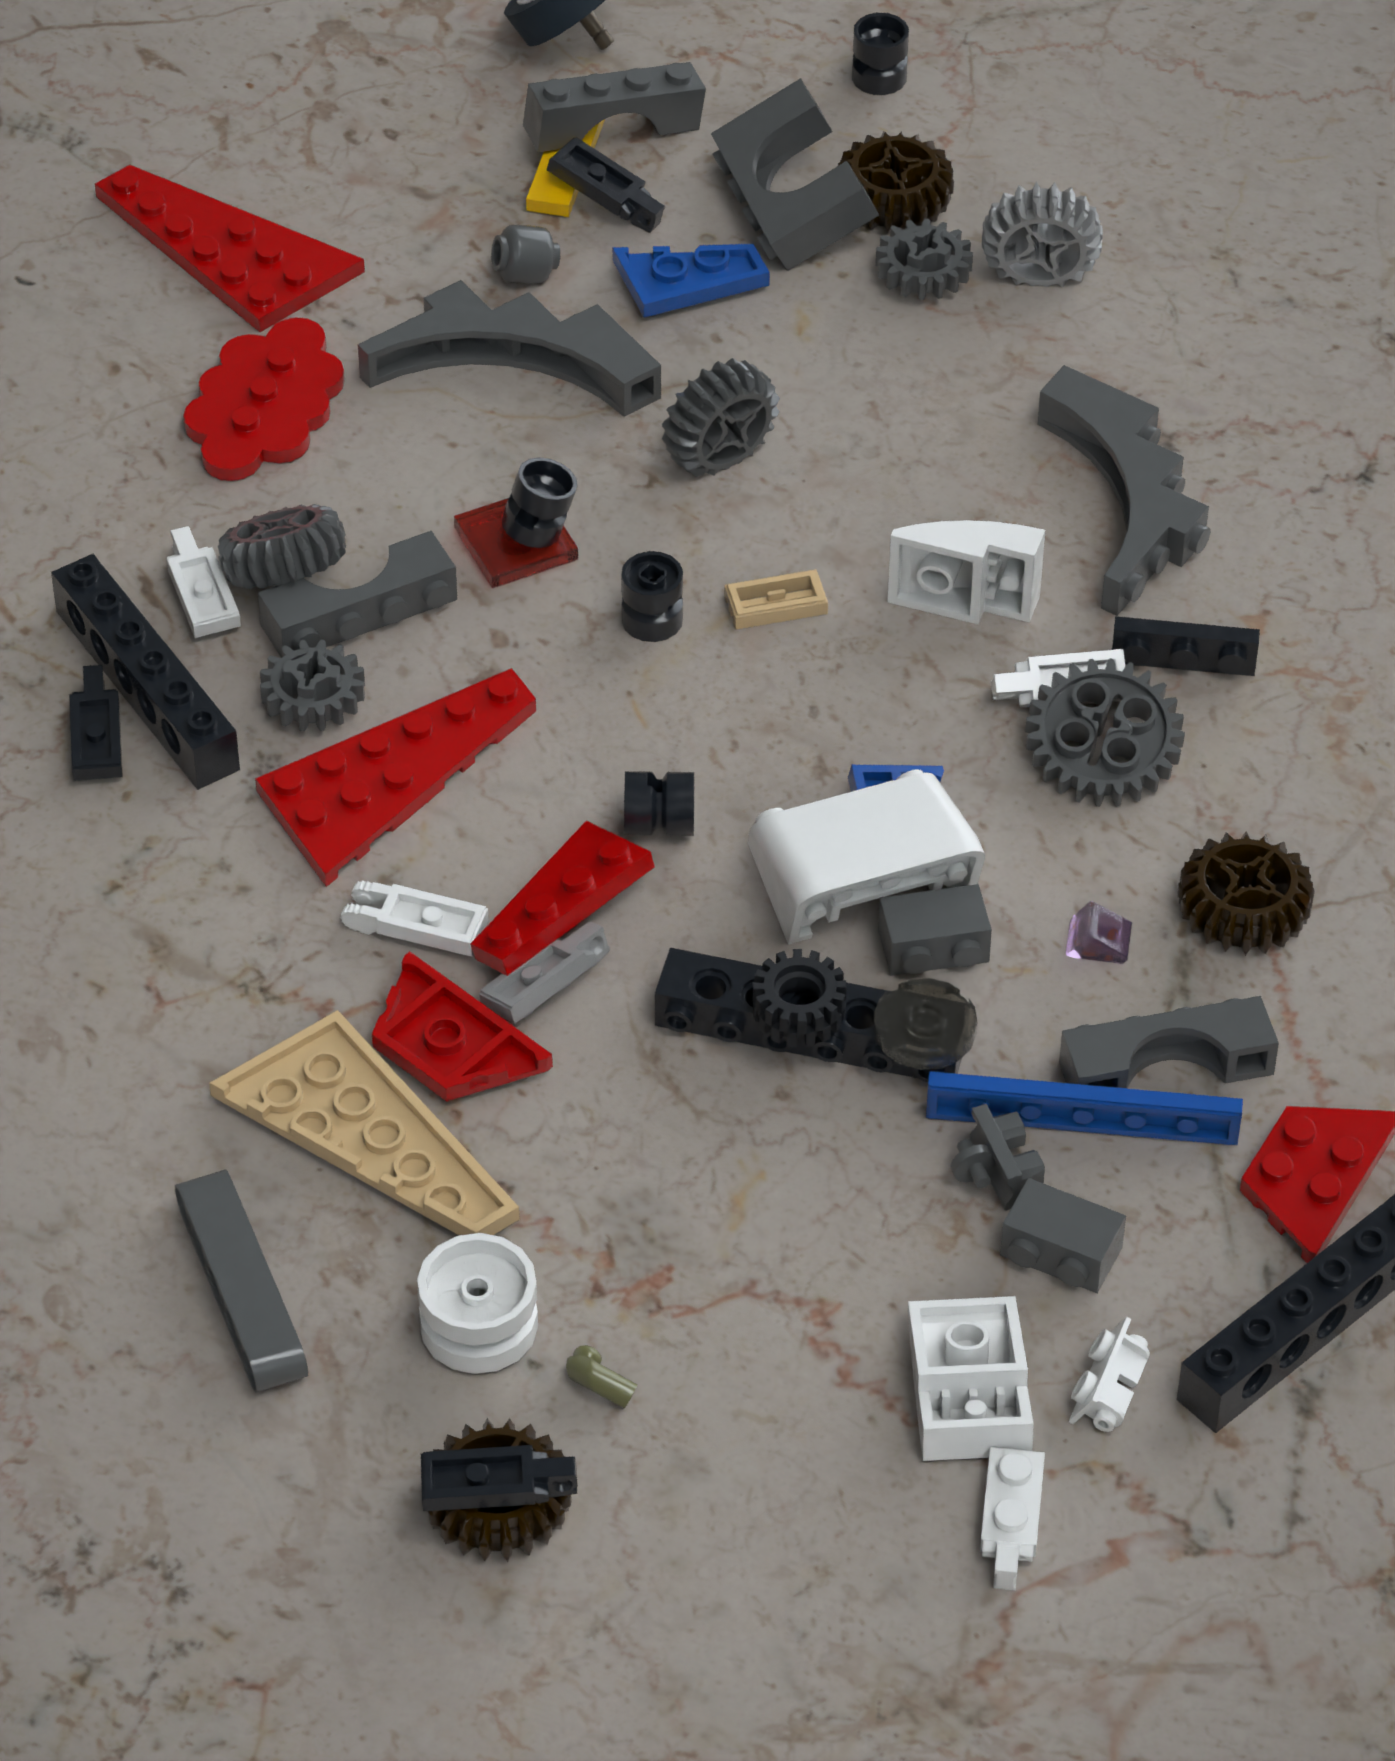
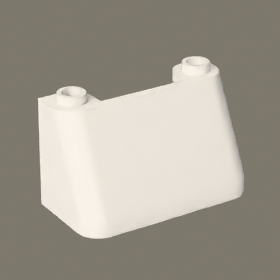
[747,770,985,945]

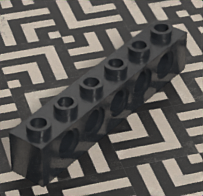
[51,554,240,790]
[655,948,970,1082]
[1177,1194,1395,1433]

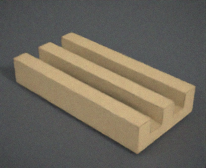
[724,569,828,630]

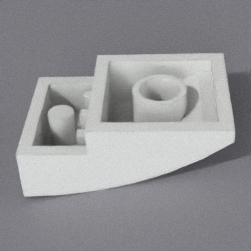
[888,520,1045,624]
[908,1296,1034,1461]

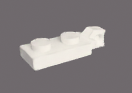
[167,526,241,638]
[991,649,1125,707]
[980,1447,1045,1591]

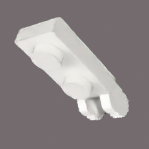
[340,880,489,957]

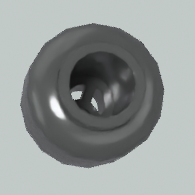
[491,225,560,284]

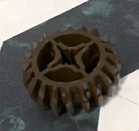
[838,131,954,232]
[1177,831,1315,956]
[428,1418,572,1562]

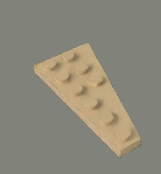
[209,1010,520,1235]

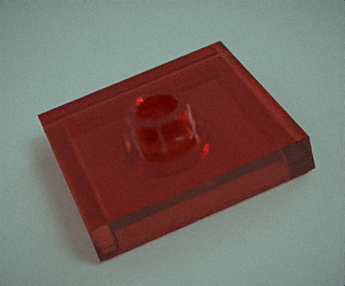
[454,498,578,588]

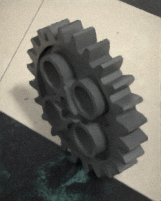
[1025,658,1185,807]

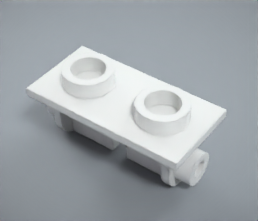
[1069,1317,1150,1432]

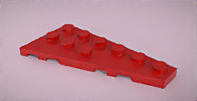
[95,165,365,332]
[255,668,536,887]

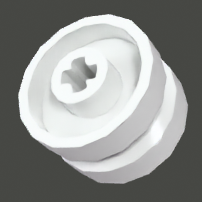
[417,1233,538,1374]

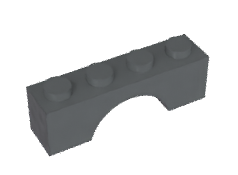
[523,62,706,152]
[258,530,457,658]
[1059,996,1279,1089]

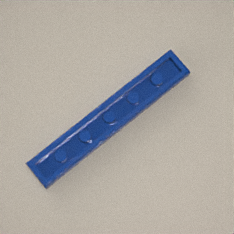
[926,1071,1243,1145]

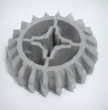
[982,181,1103,287]

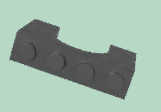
[711,78,879,271]

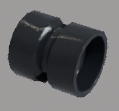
[852,12,909,95]
[501,457,578,548]
[621,551,683,642]
[624,771,694,836]

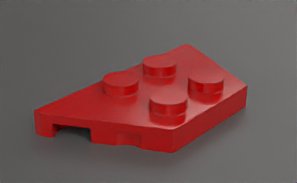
[372,951,553,1102]
[1240,1106,1395,1263]

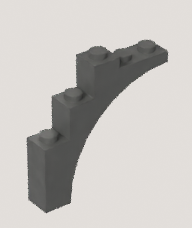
[358,280,661,417]
[1037,365,1211,616]

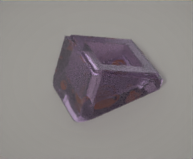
[1066,901,1132,964]

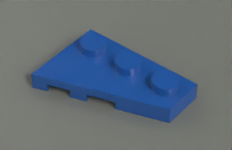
[612,244,770,318]

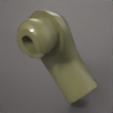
[566,1345,638,1408]

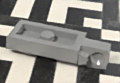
[479,921,610,1024]

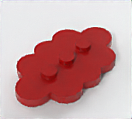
[183,317,345,481]

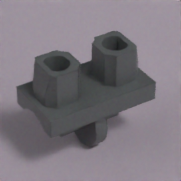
[951,1104,1045,1211]

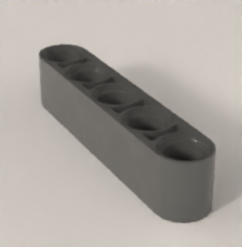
[175,1169,308,1393]

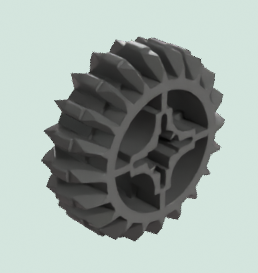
[662,358,780,477]
[218,504,346,589]

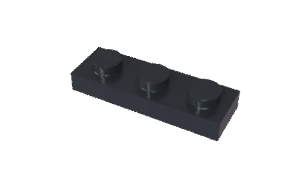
[1112,616,1260,676]

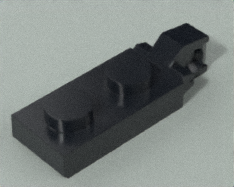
[547,137,665,233]
[69,665,123,781]
[421,1445,578,1511]

